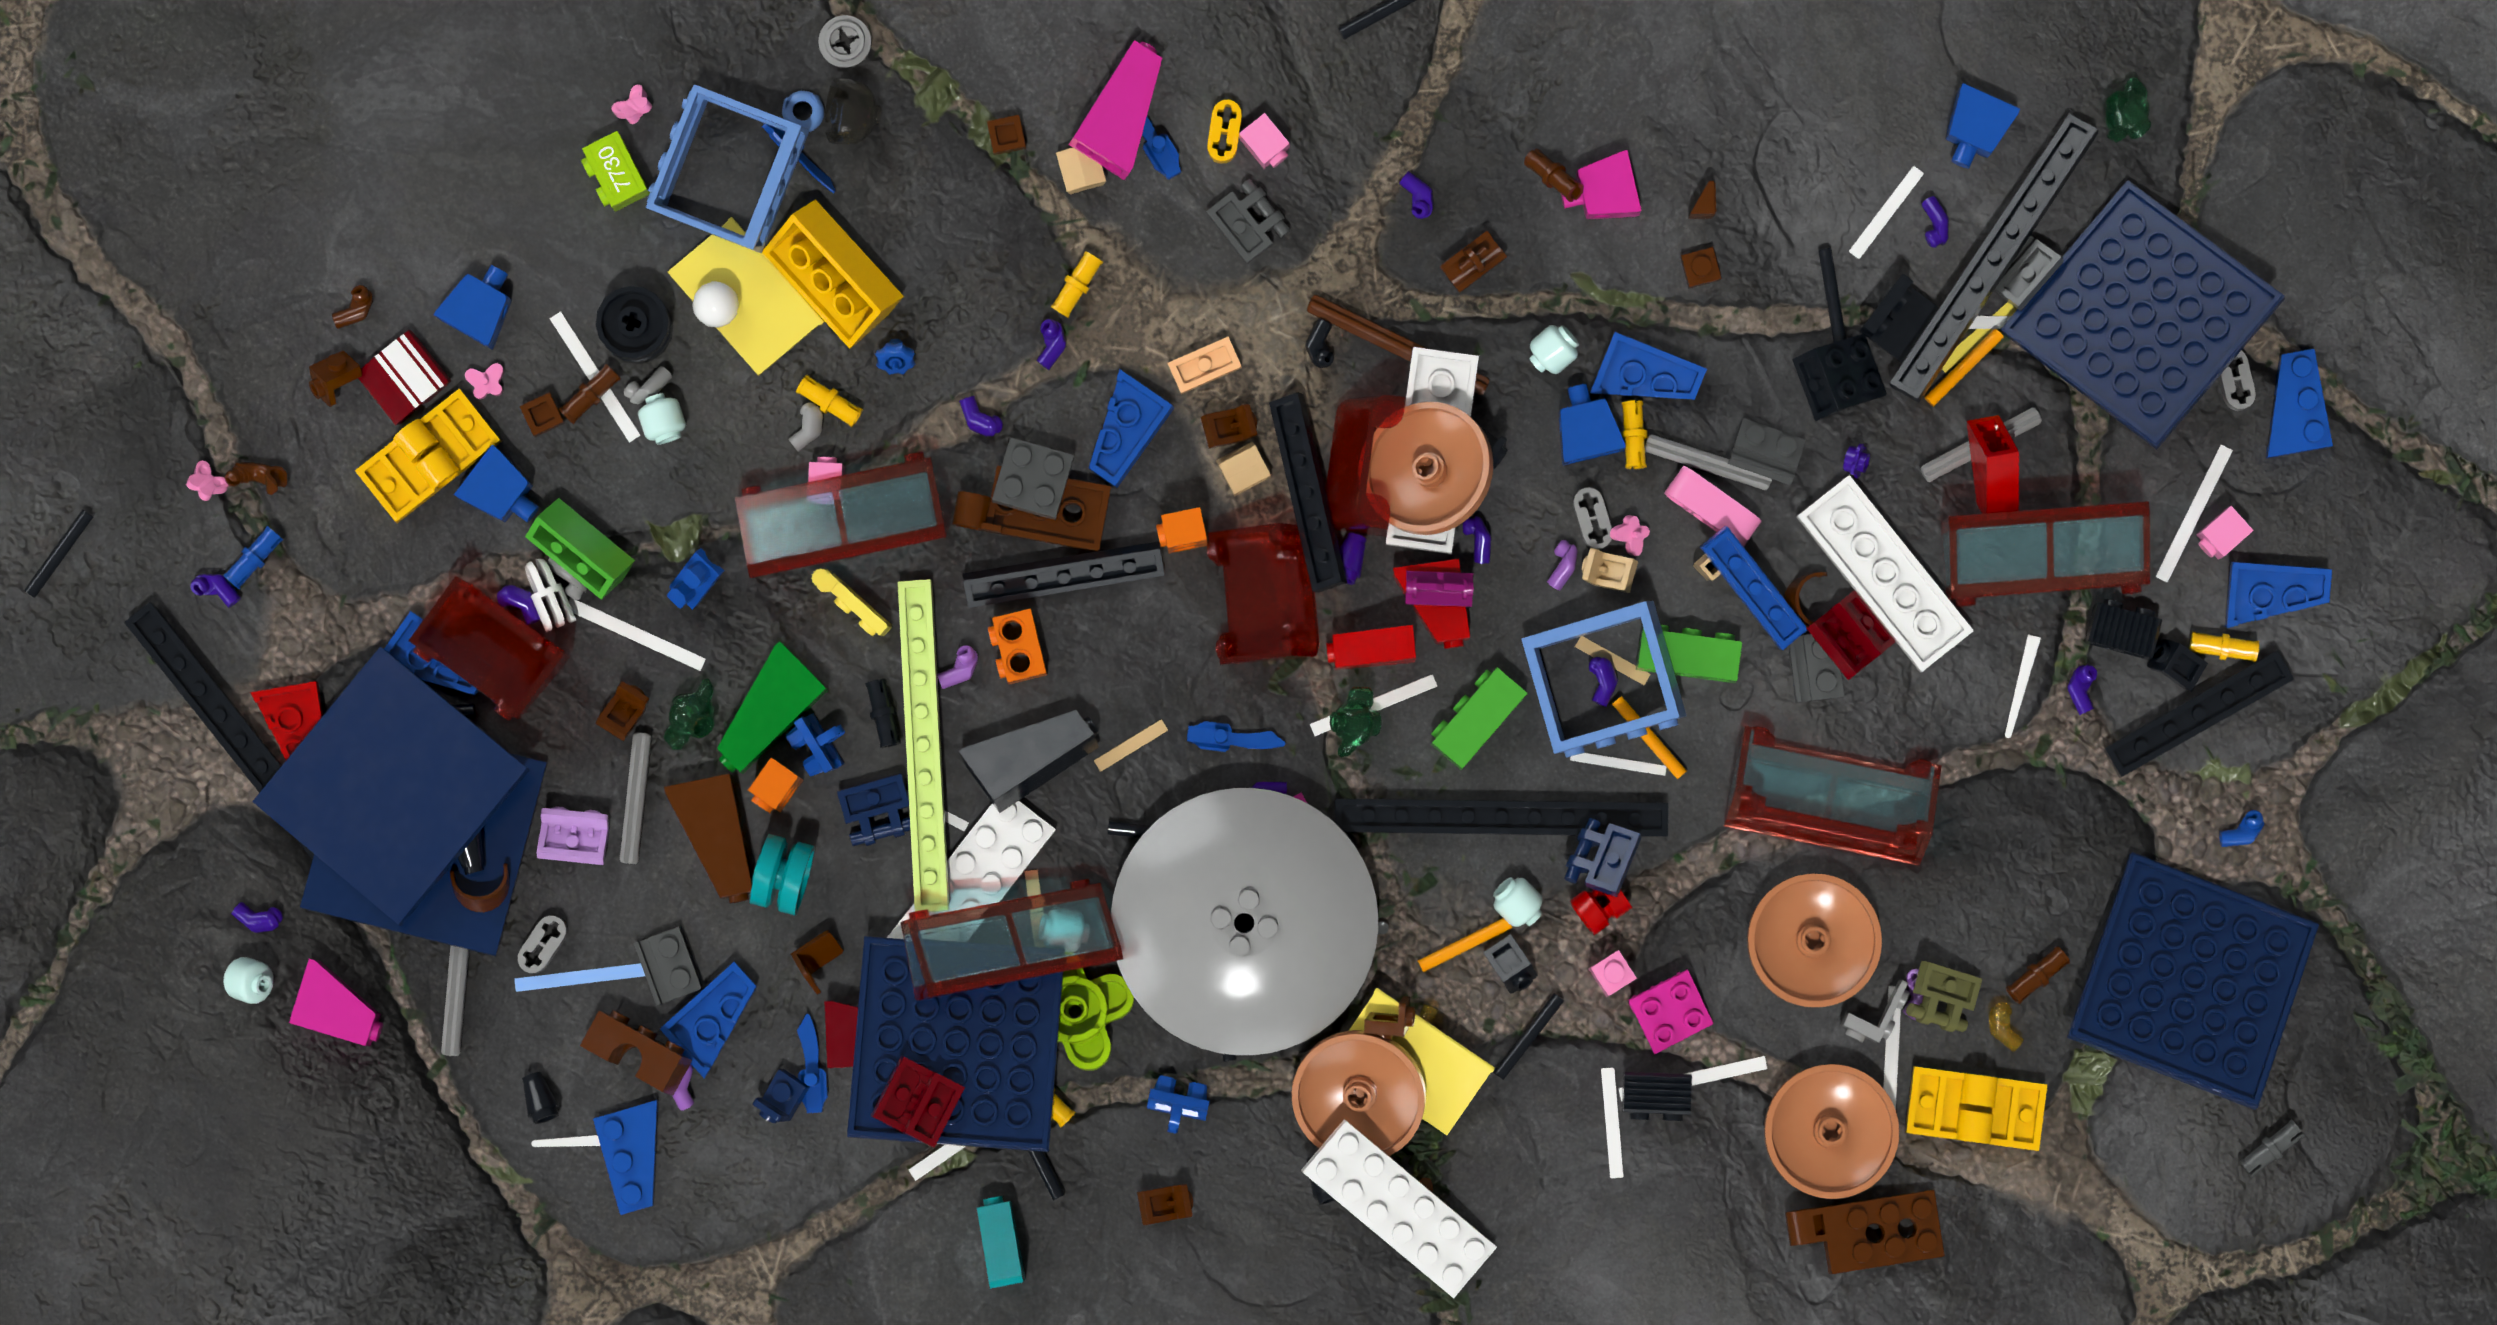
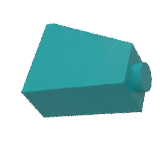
[977,1196,1026,1289]

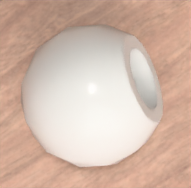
[692,281,739,328]

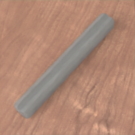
[1920,408,2042,482]
[1645,435,1772,490]
[620,732,652,864]
[441,945,469,1056]

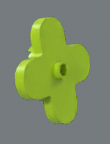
[1058,954,1134,1071]

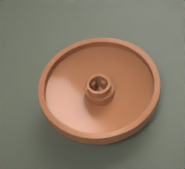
[1362,402,1493,535]
[1747,874,1882,1008]
[1292,1030,1426,1156]
[1764,1064,1899,1199]

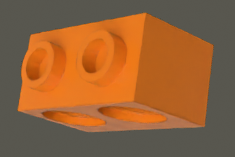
[1156,507,1208,554]
[988,608,1047,685]
[748,758,803,813]

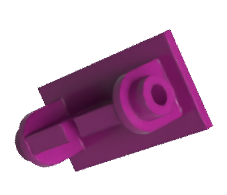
[1405,571,1474,607]

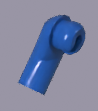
[2219,810,2264,847]

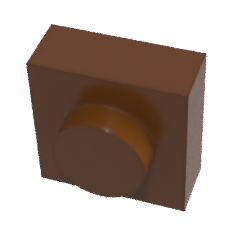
[987,115,1026,155]
[1680,247,1721,289]
[520,392,565,437]

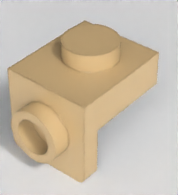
[1582,548,1638,593]

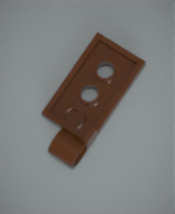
[952,466,1111,552]
[1785,1190,1945,1274]

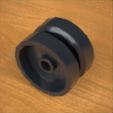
[596,286,673,364]

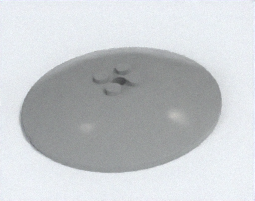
[1111,788,1378,1055]

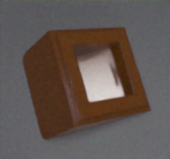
[1688,181,1716,219]

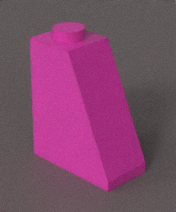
[289,959,383,1046]

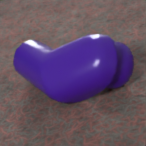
[1399,171,1434,219]
[1922,196,1949,248]
[959,396,1003,437]
[497,585,541,625]
[1589,656,1618,707]
[2067,665,2097,715]
[231,902,283,933]

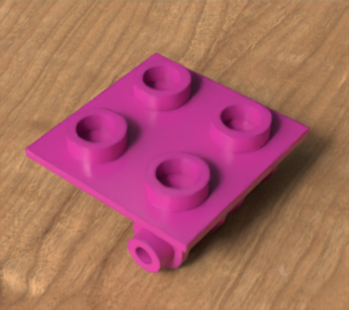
[1628,969,1713,1054]

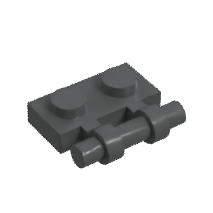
[1206,179,1291,265]

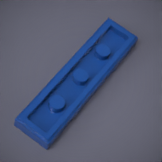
[1700,526,1807,650]

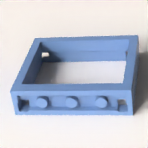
[646,84,810,253]
[1521,601,1687,758]

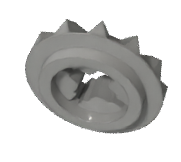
[818,15,871,68]

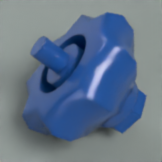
[875,339,916,375]

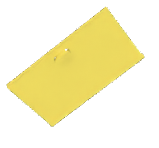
[667,217,824,376]
[1349,988,1495,1135]

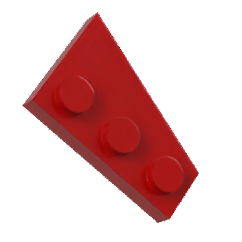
[250,681,323,760]

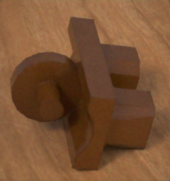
[1439,231,1507,294]

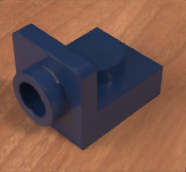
[753,1069,810,1123]

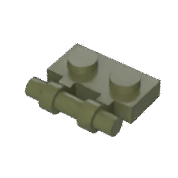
[1906,961,1982,1032]

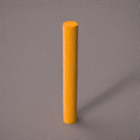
[1924,328,2004,407]
[1612,696,1687,779]
[1418,918,1513,972]

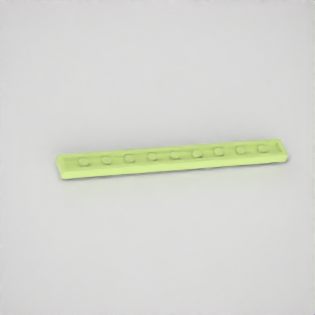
[898,579,950,913]

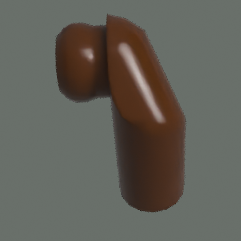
[332,285,373,329]

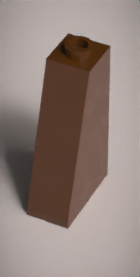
[664,773,753,904]

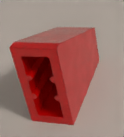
[1967,415,2019,522]
[1392,559,1470,649]
[1326,625,1416,670]

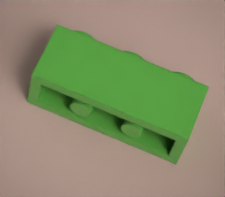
[525,498,635,600]
[1636,624,1742,683]
[1431,667,1527,770]

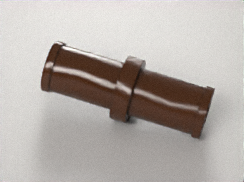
[1524,148,1584,202]
[558,364,621,425]
[2006,946,2070,1004]

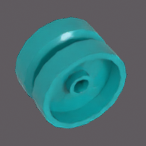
[750,834,815,916]

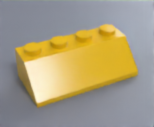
[762,199,904,349]

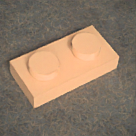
[1168,337,1242,394]

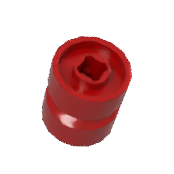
[1569,889,1632,935]

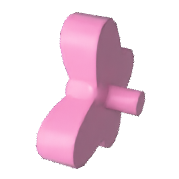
[611,85,652,124]
[465,363,504,400]
[186,460,229,501]
[1610,515,1650,556]

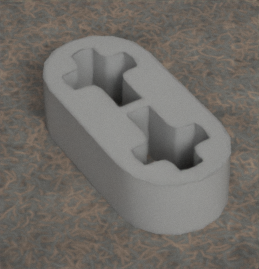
[2218,350,2256,411]
[1573,487,1612,550]
[518,916,568,973]

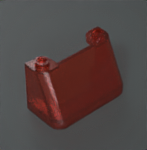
[1326,395,1406,537]
[1207,523,1319,665]
[409,576,571,721]

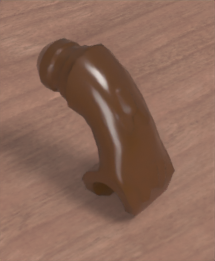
[225,462,287,495]

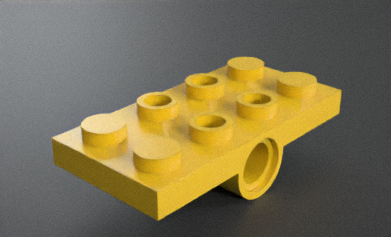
[355,389,502,524]
[1905,1066,2047,1151]

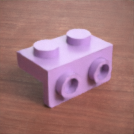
[536,807,609,865]

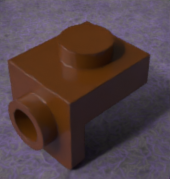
[309,350,362,407]
[1201,404,1257,449]
[596,681,649,742]
[1364,996,1415,1040]
[1137,1184,1193,1225]

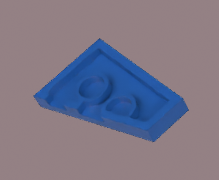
[1590,332,1707,400]
[2266,349,2333,459]
[1089,369,1174,488]
[2225,561,2332,628]
[384,611,494,695]
[660,962,757,1079]
[593,1100,658,1215]

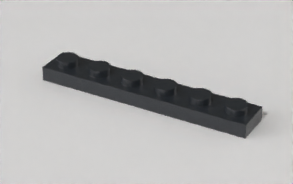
[1269,392,1347,593]
[962,541,1165,608]
[2103,651,2294,778]

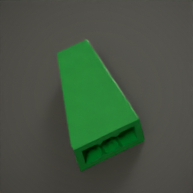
[717,641,829,774]

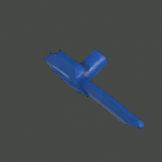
[1142,117,1181,180]
[762,123,836,194]
[1187,721,1286,752]
[797,1014,828,1113]

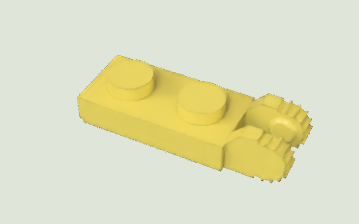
[811,568,892,636]

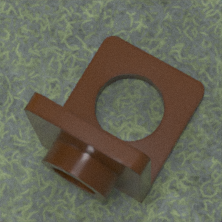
[791,930,843,995]

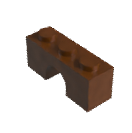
[580,1010,692,1096]

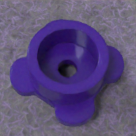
[1843,443,1870,479]

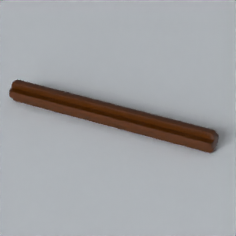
[1307,295,1490,395]

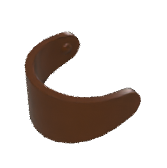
[1783,572,1827,628]
[450,863,509,912]

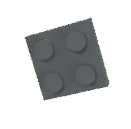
[992,437,1074,520]

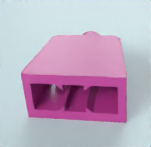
[1561,150,1641,219]

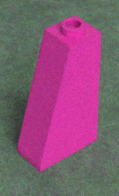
[1068,40,1162,180]

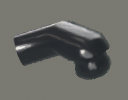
[1305,318,1334,368]

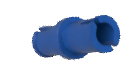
[223,526,283,589]

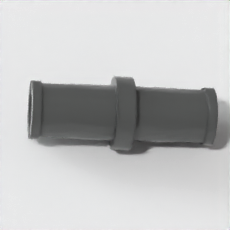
[2239,1119,2305,1178]

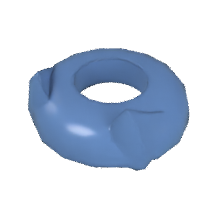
[782,90,825,132]

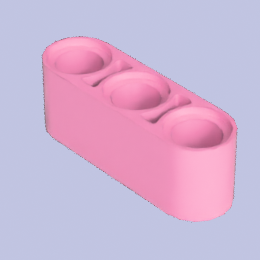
[1664,466,1762,547]

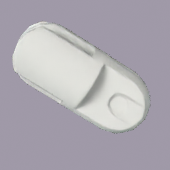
[525,558,576,632]

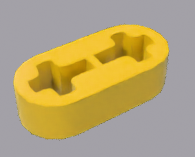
[1207,100,1242,164]

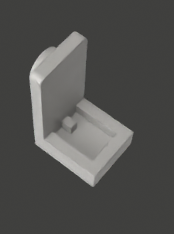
[1840,980,1910,1043]

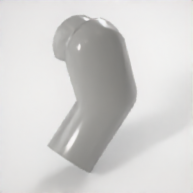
[624,366,672,404]
[788,402,823,452]
[547,558,587,600]

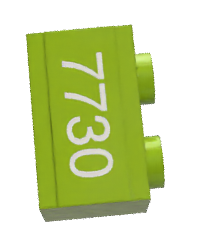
[581,131,650,212]

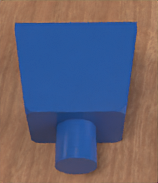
[1946,83,2020,169]
[434,265,511,350]
[1558,384,1626,466]
[454,445,539,523]

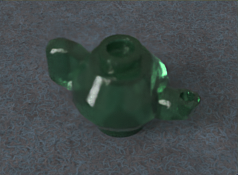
[2105,77,2151,143]
[664,679,714,750]
[1330,687,1382,757]

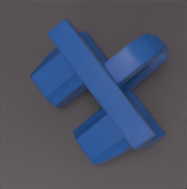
[667,548,725,610]
[786,713,845,776]
[1147,1075,1209,1134]

